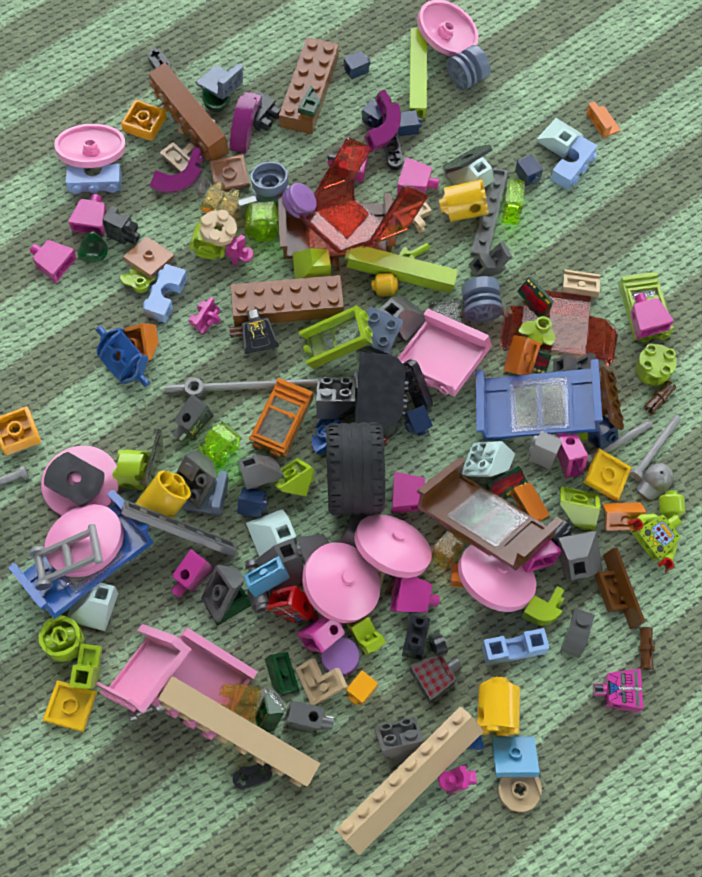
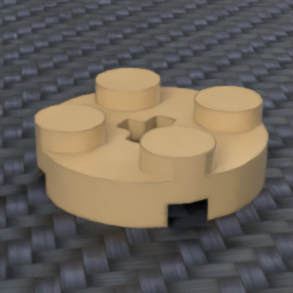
[200,210,237,246]
[498,777,542,813]

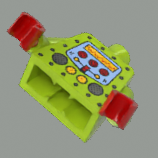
[627,513,682,573]

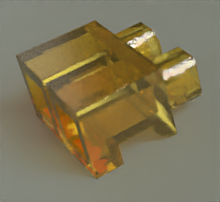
[200,181,240,217]
[431,530,466,571]
[219,683,261,723]

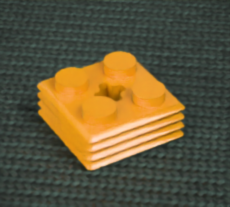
[121,99,167,141]
[0,406,41,456]

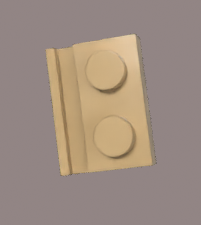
[562,270,600,297]

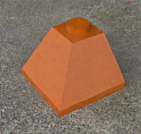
[117,323,159,361]

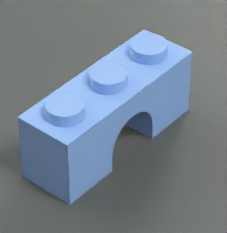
[550,136,598,190]
[66,164,122,194]
[143,264,187,323]
[481,628,549,666]

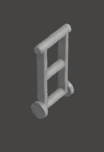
[29,523,103,590]

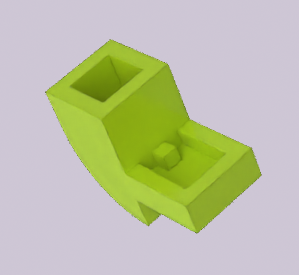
[522,586,565,626]
[345,615,386,655]
[69,643,103,689]

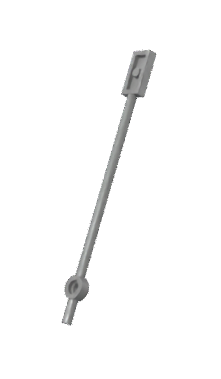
[166,371,359,397]

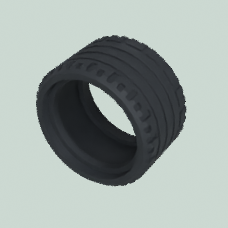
[326,422,385,515]

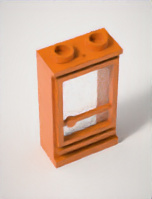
[249,378,314,458]

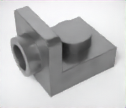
[238,196,260,220]

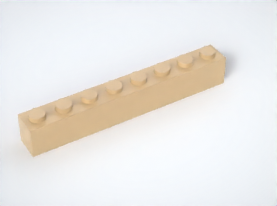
[157,676,321,787]
[336,706,484,855]

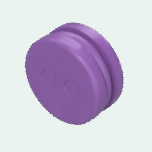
[282,183,317,219]
[321,637,360,678]

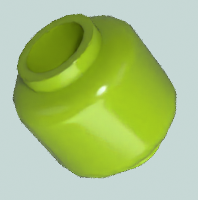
[659,490,685,519]

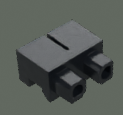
[252,91,281,131]
[102,206,140,245]
[402,614,431,661]

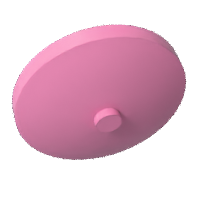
[417,0,478,57]
[55,124,126,168]
[41,446,120,516]
[44,504,124,577]
[354,515,432,578]
[303,543,380,623]
[458,545,536,612]

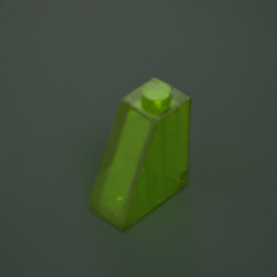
[501,179,525,225]

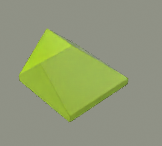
[292,248,331,279]
[269,458,315,496]

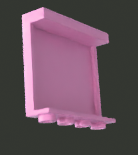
[398,309,492,397]
[96,624,191,713]
[151,628,258,740]

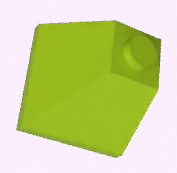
[560,486,600,531]

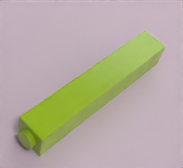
[409,28,427,118]
[345,243,458,293]

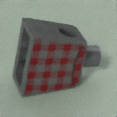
[409,655,462,704]

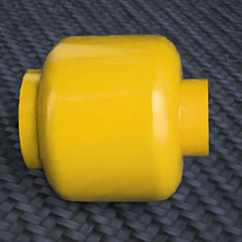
[372,273,398,297]

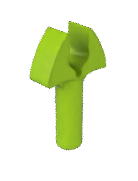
[399,243,430,259]

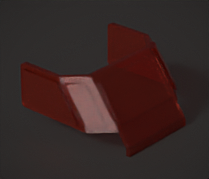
[300,137,428,253]
[499,290,618,366]

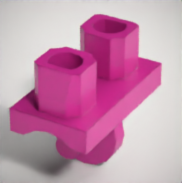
[225,234,253,266]
[188,297,221,335]
[438,766,477,794]

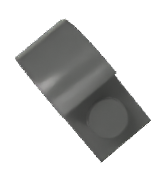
[469,242,512,277]
[553,352,596,372]
[560,608,595,658]

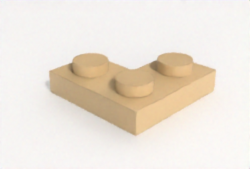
[295,659,348,706]

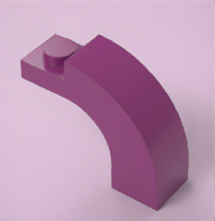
[364,89,401,153]
[230,92,262,154]
[149,147,204,194]

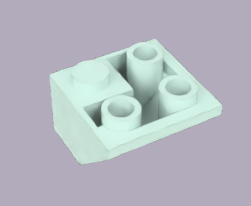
[536,118,584,159]
[446,157,494,187]
[462,441,515,477]
[246,509,297,557]
[67,582,118,631]

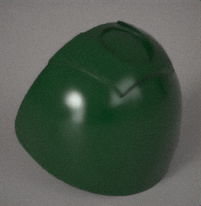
[202,87,232,112]
[78,232,108,263]

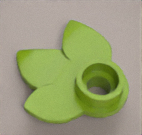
[120,267,156,293]
[519,316,555,346]

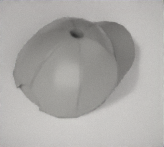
[637,463,673,500]

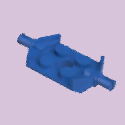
[95,325,151,387]

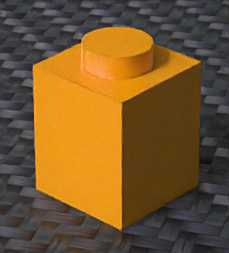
[346,670,378,706]

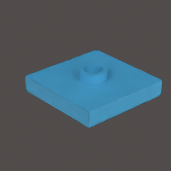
[492,737,539,777]

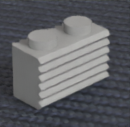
[528,431,562,470]

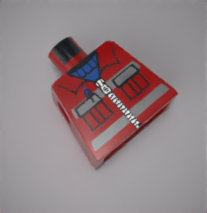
[266,586,318,623]

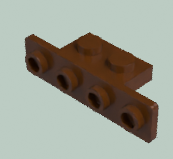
[600,367,624,431]
[594,548,645,629]

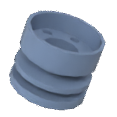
[446,45,491,90]
[251,162,289,210]
[461,276,503,322]

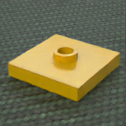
[583,448,632,501]
[42,680,98,733]

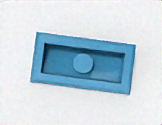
[244,556,290,597]

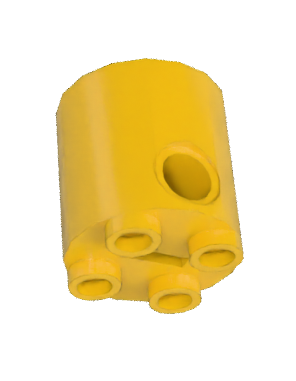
[439,180,489,222]
[135,470,191,527]
[477,677,521,737]

